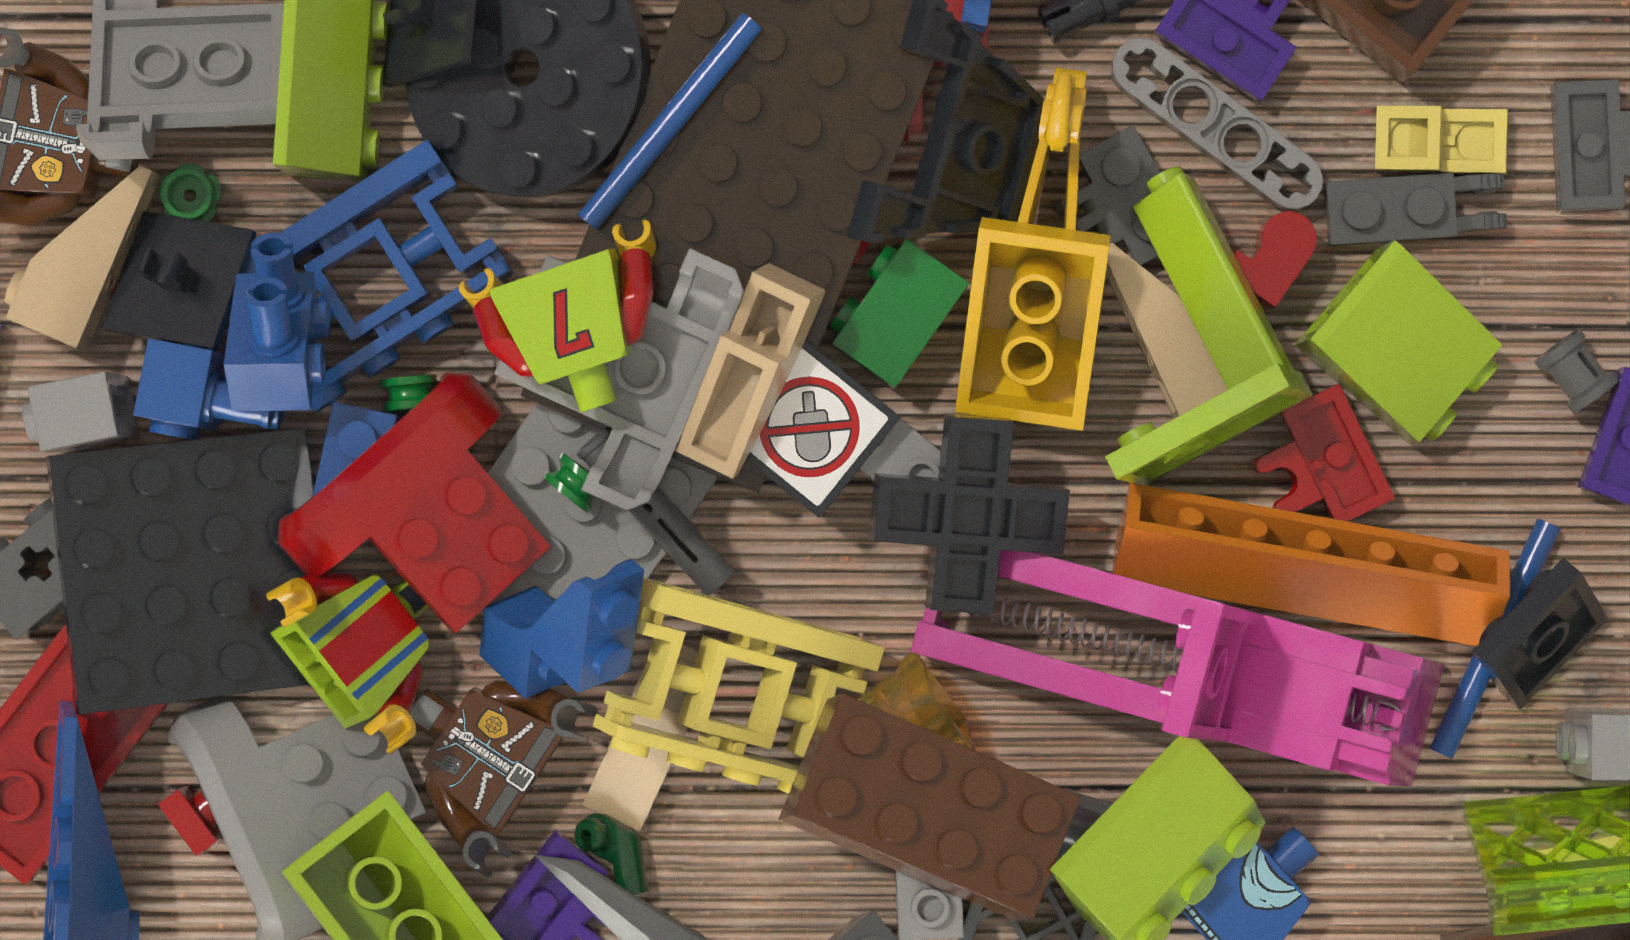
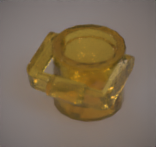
[857,653,975,750]

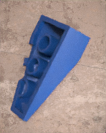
[43,701,140,940]

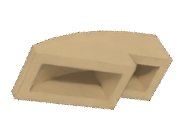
[675,263,826,479]

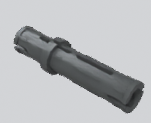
[576,427,735,595]

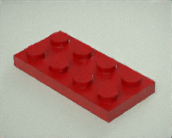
[0,624,169,886]

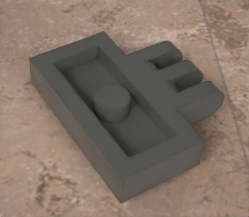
[1550,79,1630,212]
[1053,124,1160,265]

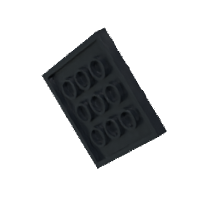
[46,428,313,715]

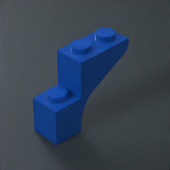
[479,559,644,698]

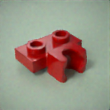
[1250,384,1395,521]

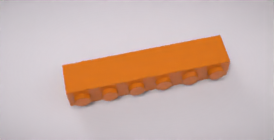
[1112,482,1510,646]

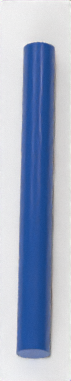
[578,12,763,230]
[1429,519,1561,759]

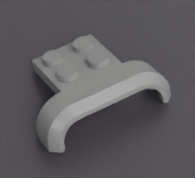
[76,0,284,161]
[494,248,744,510]
[167,696,426,940]

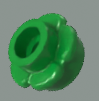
[158,163,222,222]

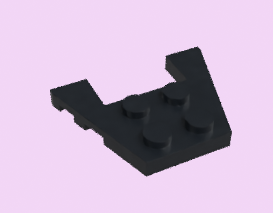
[847,0,1044,243]

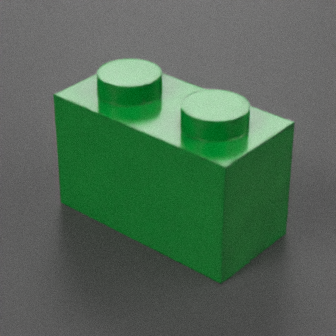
[829,239,969,390]

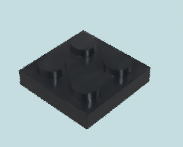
[1473,558,1608,710]

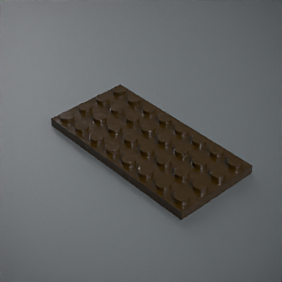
[521,0,954,493]

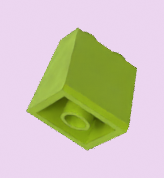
[1293,240,1502,444]

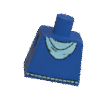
[1182,826,1319,940]

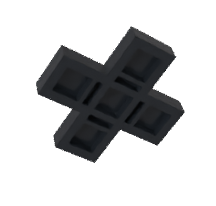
[868,413,1070,614]

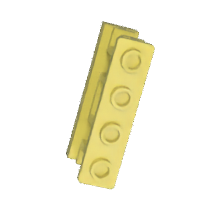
[593,577,885,793]

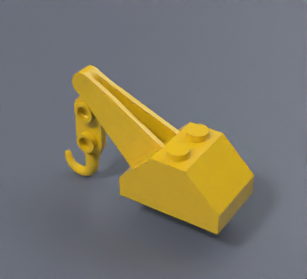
[955,67,1111,431]

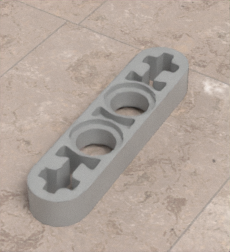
[1110,37,1323,211]

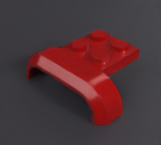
[278,372,551,633]

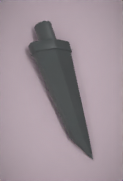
[534,854,708,940]

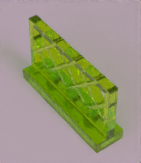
[1463,785,1630,936]

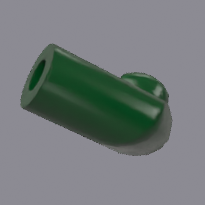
[574,813,649,894]

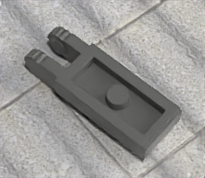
[1323,173,1507,247]

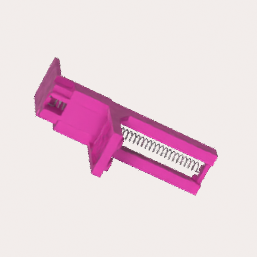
[910,550,1445,787]

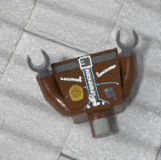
[0,27,140,226]
[411,680,598,877]

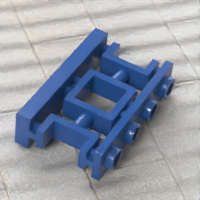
[244,140,515,412]

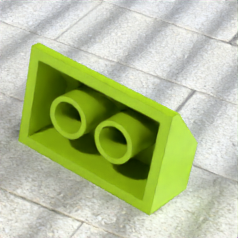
[273,0,389,181]
[1050,736,1266,940]
[280,790,503,940]

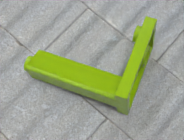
[1105,166,1313,485]

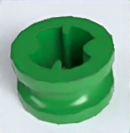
[380,374,438,412]
[543,452,593,513]

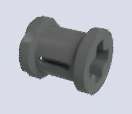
[1534,328,1619,413]

